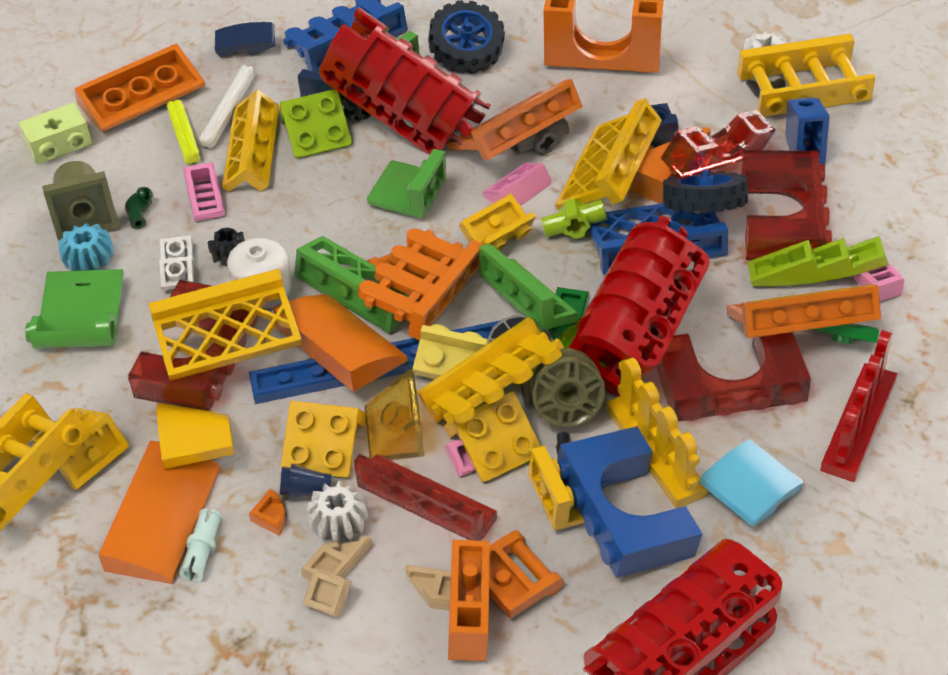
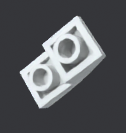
[159,235,194,290]

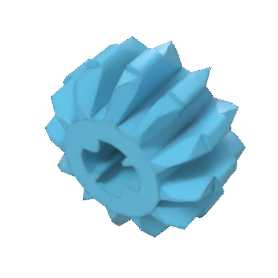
[58,222,114,271]

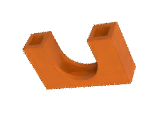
[543,0,664,73]

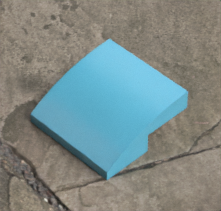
[698,439,804,527]

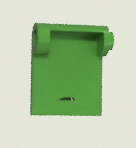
[25,269,124,349]

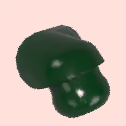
[125,187,153,229]

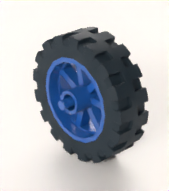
[428,0,505,74]
[663,169,748,214]

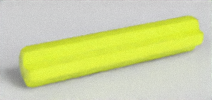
[167,99,200,164]

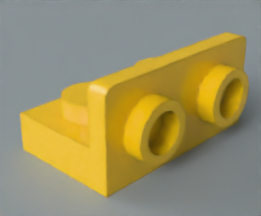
[528,446,584,531]

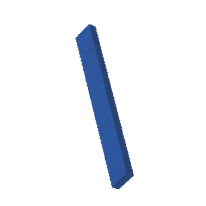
[249,320,501,404]

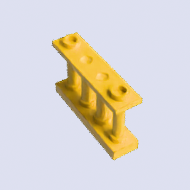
[737,33,876,118]
[0,393,91,532]

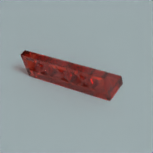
[354,454,497,541]

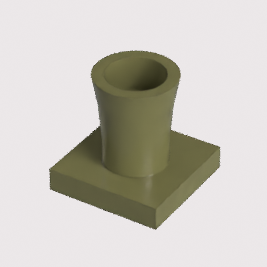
[42,161,120,241]

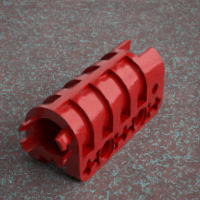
[319,7,491,155]
[568,216,710,397]
[583,539,783,675]

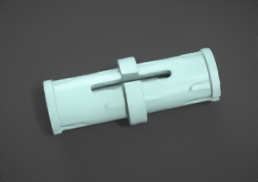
[179,508,222,582]

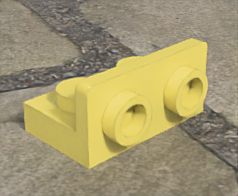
[412,324,488,379]

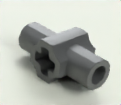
[510,118,569,155]

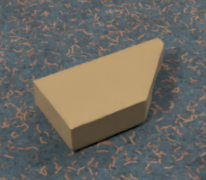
[301,536,372,581]
[405,565,451,611]

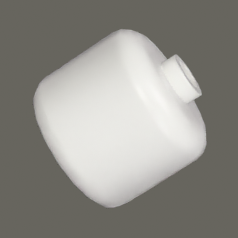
[227,237,292,309]

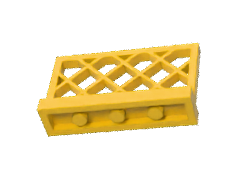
[555,98,662,211]
[148,268,302,381]

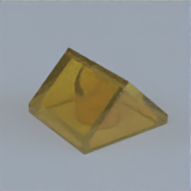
[364,369,424,462]

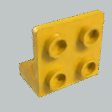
[444,391,541,483]
[281,400,366,478]
[30,408,130,490]

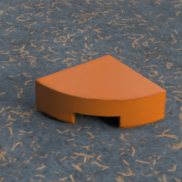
[249,489,286,536]

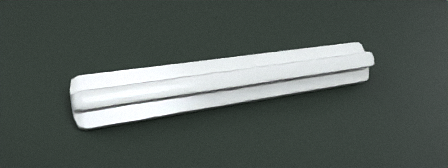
[199,65,255,149]

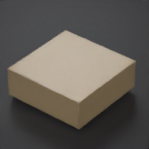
[303,568,352,617]

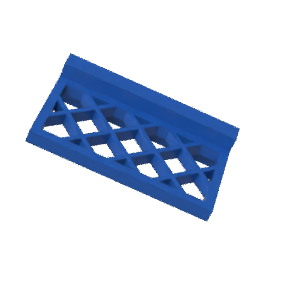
[588,203,728,275]

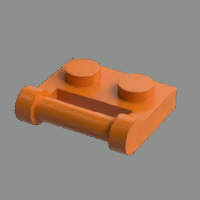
[489,530,564,619]

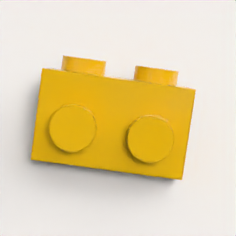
[459,193,536,251]

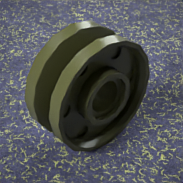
[529,348,605,428]

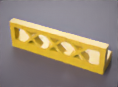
[222,89,279,192]

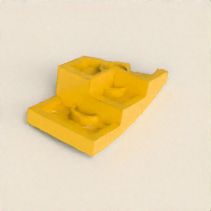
[157,403,235,469]

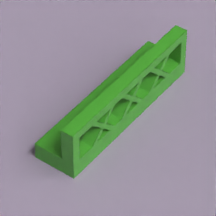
[294,236,409,333]
[479,244,578,331]

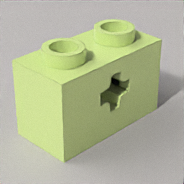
[18,102,92,165]

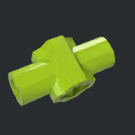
[541,198,608,239]

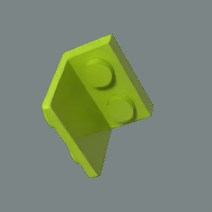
[279,89,352,159]

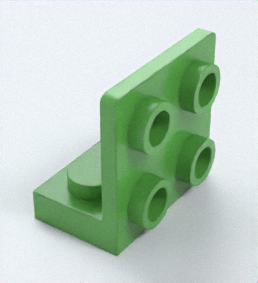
[367,149,447,219]

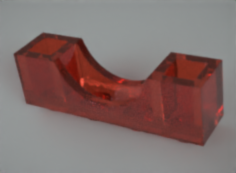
[661,109,776,180]

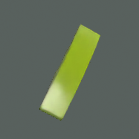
[748,236,889,286]

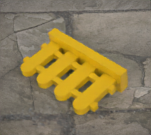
[417,317,564,425]
[606,357,708,509]

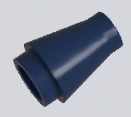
[279,464,332,499]

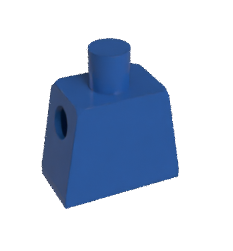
[785,98,830,168]

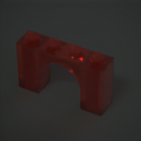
[741,150,832,261]
[128,279,258,411]
[656,332,811,422]

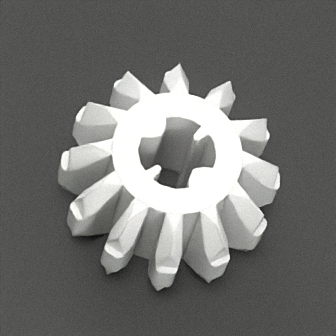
[307,480,369,542]

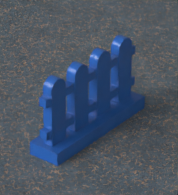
[283,0,408,73]

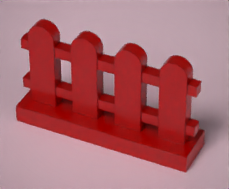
[820,330,898,482]

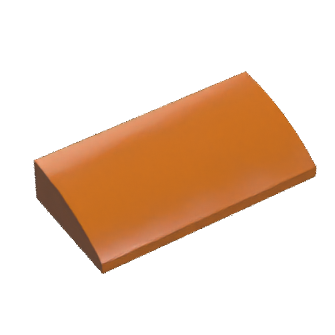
[74,43,206,132]
[273,294,408,392]
[98,440,221,584]

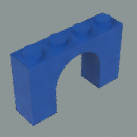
[557,426,703,578]

